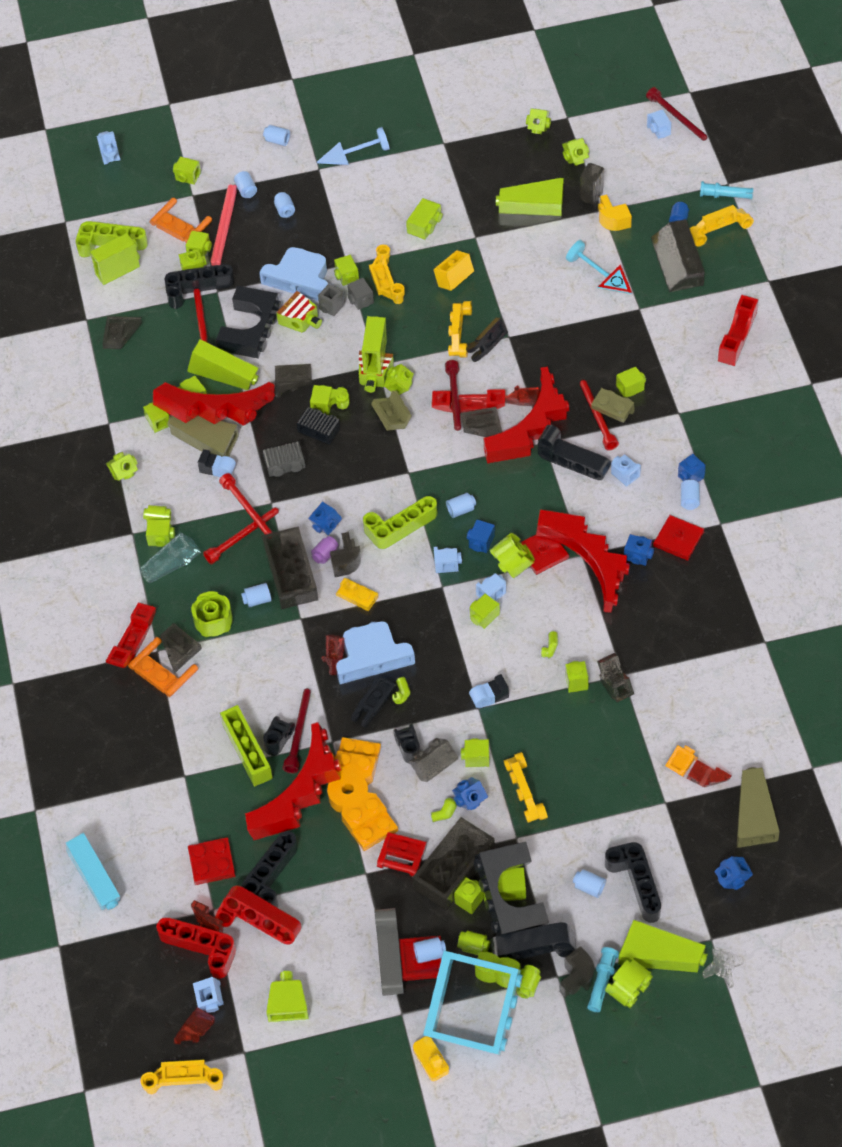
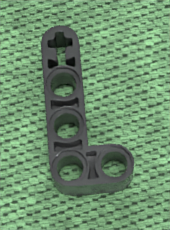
[374,908,404,996]

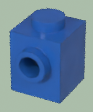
[678,454,705,482]
[467,520,495,553]

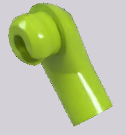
[541,631,558,659]
[392,677,411,704]
[431,798,457,822]

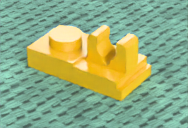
[336,578,379,611]

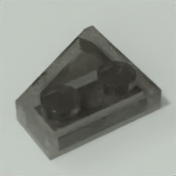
[102,316,142,349]
[275,364,312,398]
[460,407,502,437]
[160,623,202,673]

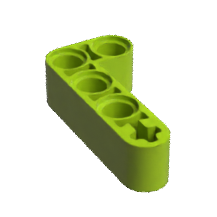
[75,221,148,258]
[363,496,437,549]

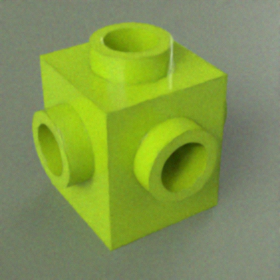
[526,108,551,134]
[562,138,589,165]
[384,364,414,395]
[106,452,138,480]

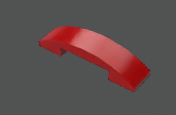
[432,389,506,414]
[106,602,156,668]

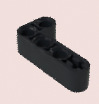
[164,264,234,309]
[538,425,611,480]
[241,831,298,908]
[605,842,661,923]
[490,922,577,960]

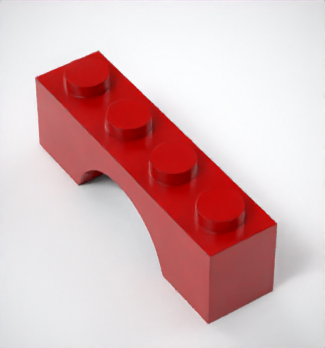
[718,295,759,366]

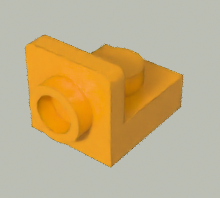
[665,745,698,777]

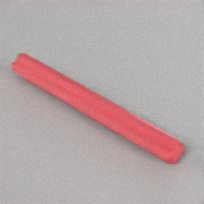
[211,184,237,266]

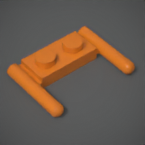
[149,198,212,243]
[128,637,198,697]

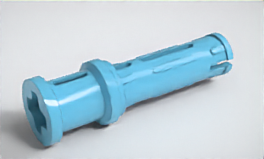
[700,181,753,199]
[587,947,620,1012]

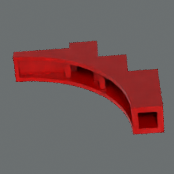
[483,367,569,463]
[153,382,275,426]
[536,510,630,613]
[245,722,342,840]

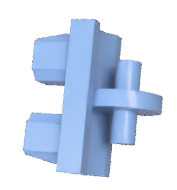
[96,131,120,165]

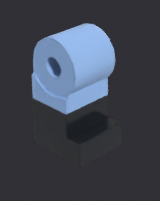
[198,449,236,477]
[469,674,509,708]

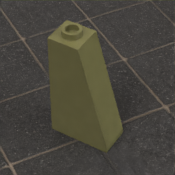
[168,416,239,457]
[737,767,779,848]

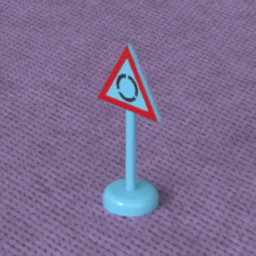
[566,240,632,294]

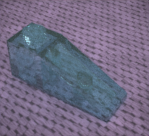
[139,532,201,584]

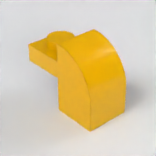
[598,194,632,231]

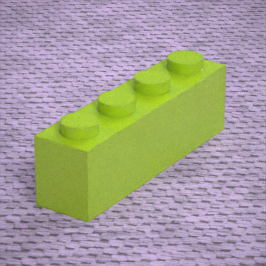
[220,705,273,787]

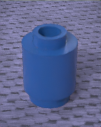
[669,202,689,228]

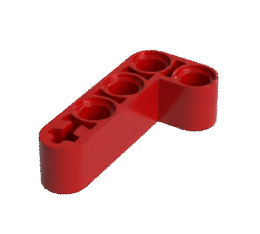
[215,886,302,945]
[156,917,236,979]

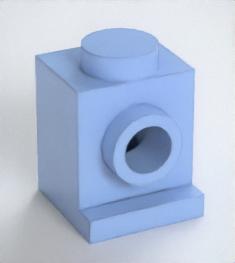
[647,109,671,139]
[611,455,641,486]
[434,547,462,573]
[476,573,506,601]
[193,977,223,1013]

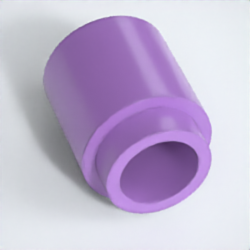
[311,536,339,564]

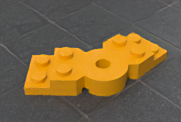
[327,737,398,851]

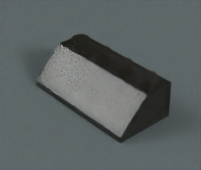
[651,219,705,292]

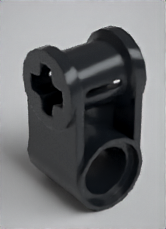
[263,716,295,756]
[393,724,421,764]

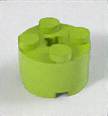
[490,532,535,578]
[191,591,232,637]
[605,957,653,1008]

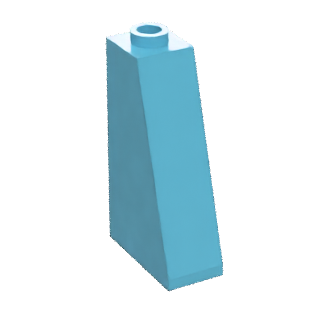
[65,833,120,910]

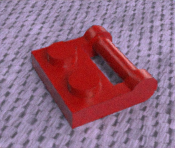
[377,832,427,877]

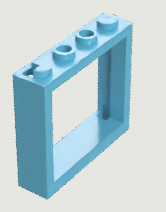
[423,951,523,1055]

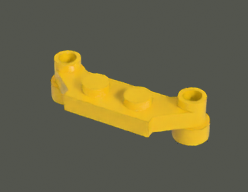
[688,205,754,247]
[369,244,405,304]
[448,301,472,358]
[504,752,548,823]
[140,1060,224,1095]

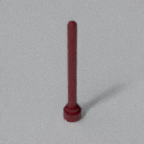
[646,87,707,141]
[445,360,461,431]
[283,688,311,773]

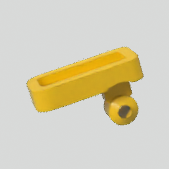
[413,1036,449,1081]

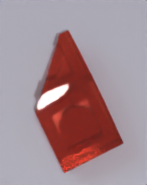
[505,385,541,406]
[321,635,345,675]
[687,760,732,788]
[191,900,223,933]
[174,1007,215,1044]

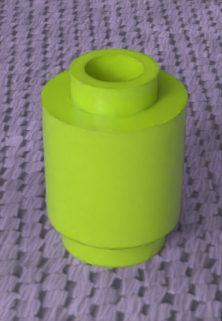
[143,505,171,521]
[458,931,490,955]
[516,965,541,999]

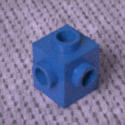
[308,501,343,536]
[624,534,654,566]
[452,777,488,810]
[715,856,753,890]

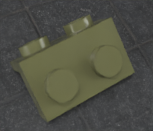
[591,388,634,423]
[371,391,411,430]

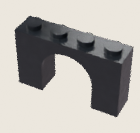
[216,285,281,359]
[474,842,549,936]

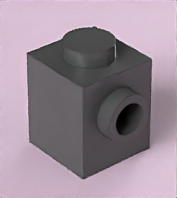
[347,278,374,310]
[318,284,344,316]

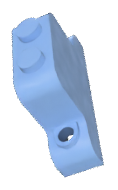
[259,247,328,300]
[336,621,415,684]

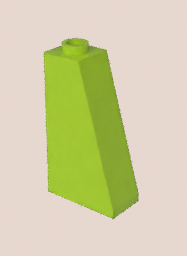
[496,178,564,216]
[187,339,259,390]
[618,920,708,972]

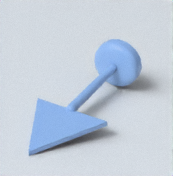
[317,127,390,165]

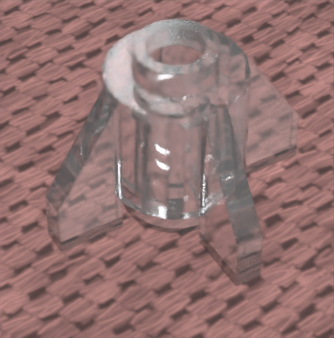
[702,947,743,989]

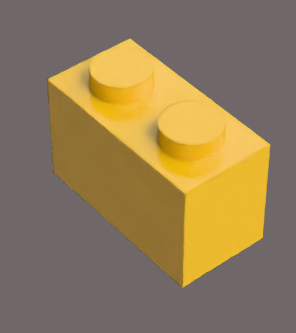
[433,250,474,291]

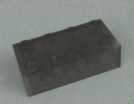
[262,526,318,610]
[412,817,495,910]

